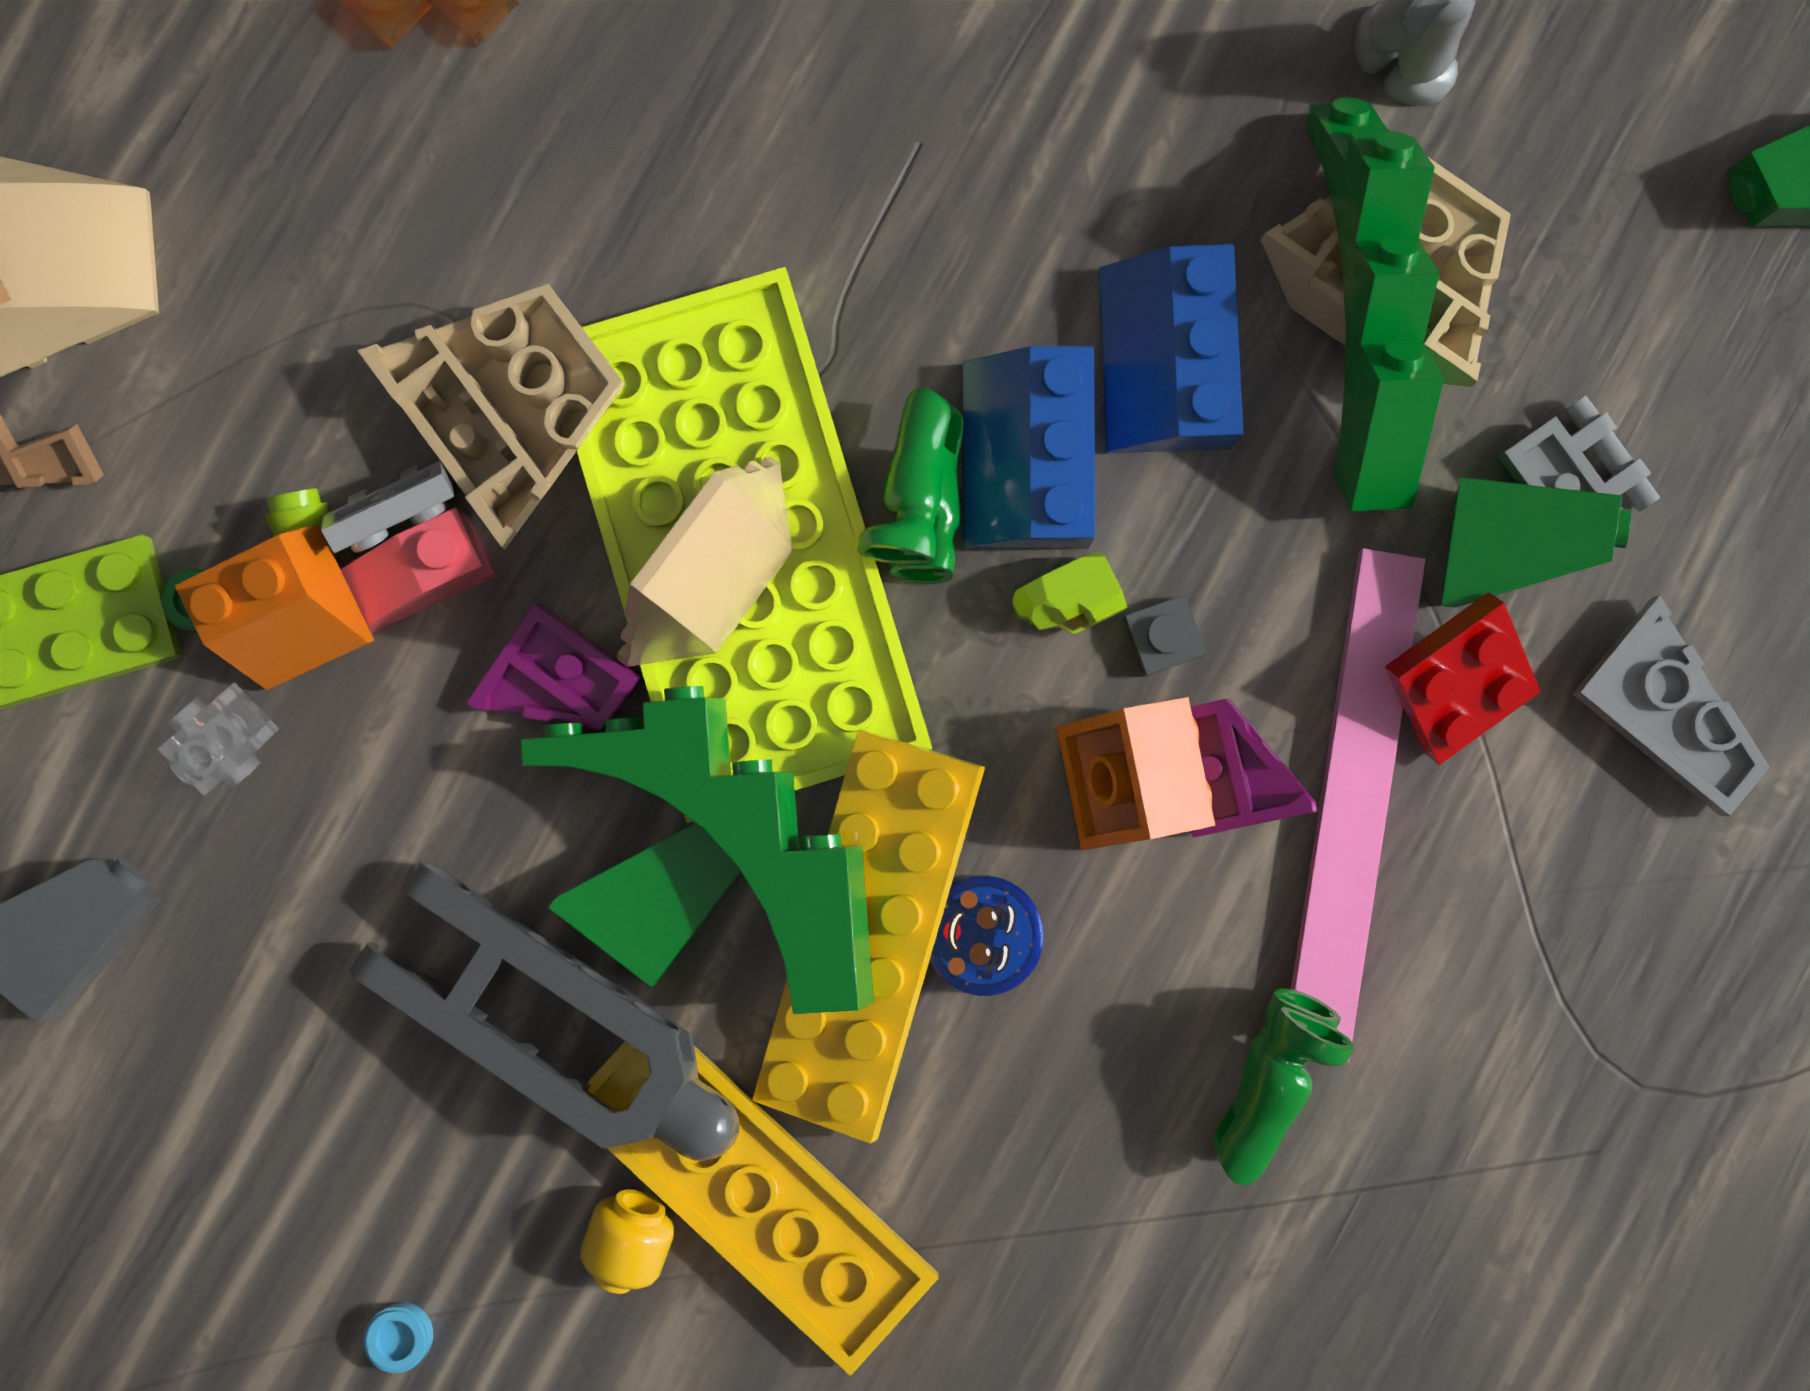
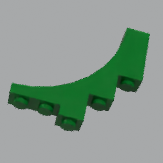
[1306,97,1445,511]
[521,686,874,1014]

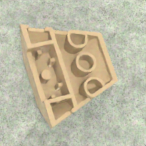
[0,156,159,377]
[1261,157,1511,387]
[357,284,625,550]
[617,456,793,667]

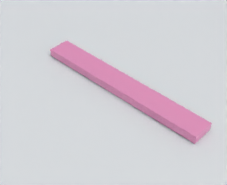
[1291,548,1426,1062]

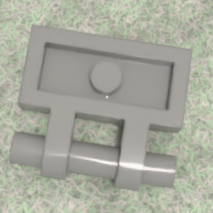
[1498,395,1660,512]
[321,460,455,553]

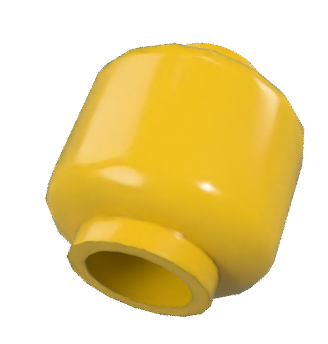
[580,1189,674,1294]

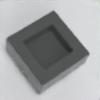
[1123,595,1206,677]

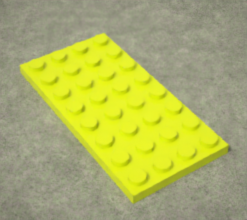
[577,267,933,823]

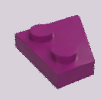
[466,603,642,730]
[1191,698,1317,838]

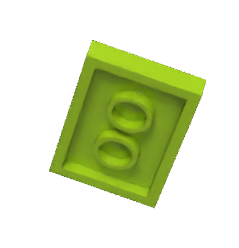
[0,534,183,710]

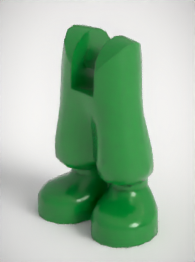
[857,387,964,584]
[1213,988,1354,1186]

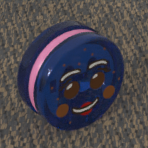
[929,875,1044,996]

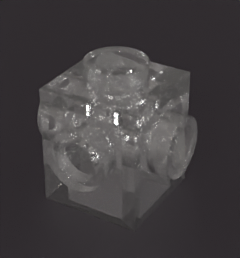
[158,682,279,796]

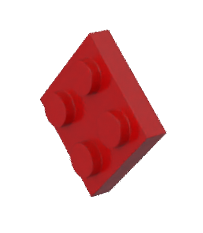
[1384,592,1541,765]

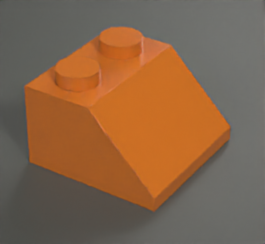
[174,524,375,690]
[1056,697,1215,851]

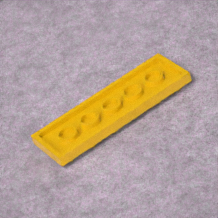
[752,730,985,1144]
[587,1009,939,1376]

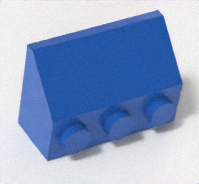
[1099,244,1244,454]
[963,346,1095,549]

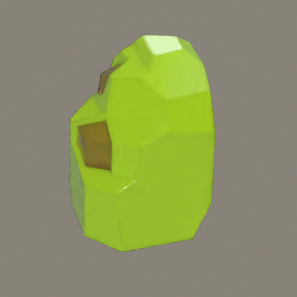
[1012,550,1127,635]

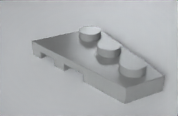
[1572,595,1770,816]

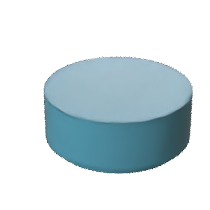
[363,1302,433,1373]

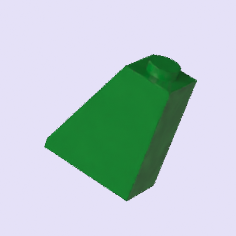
[1726,125,1810,227]
[1440,477,1632,608]
[548,823,743,987]

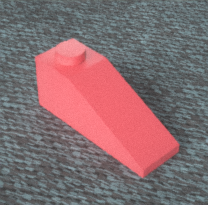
[340,508,497,633]

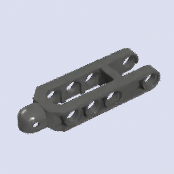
[349,860,739,1161]

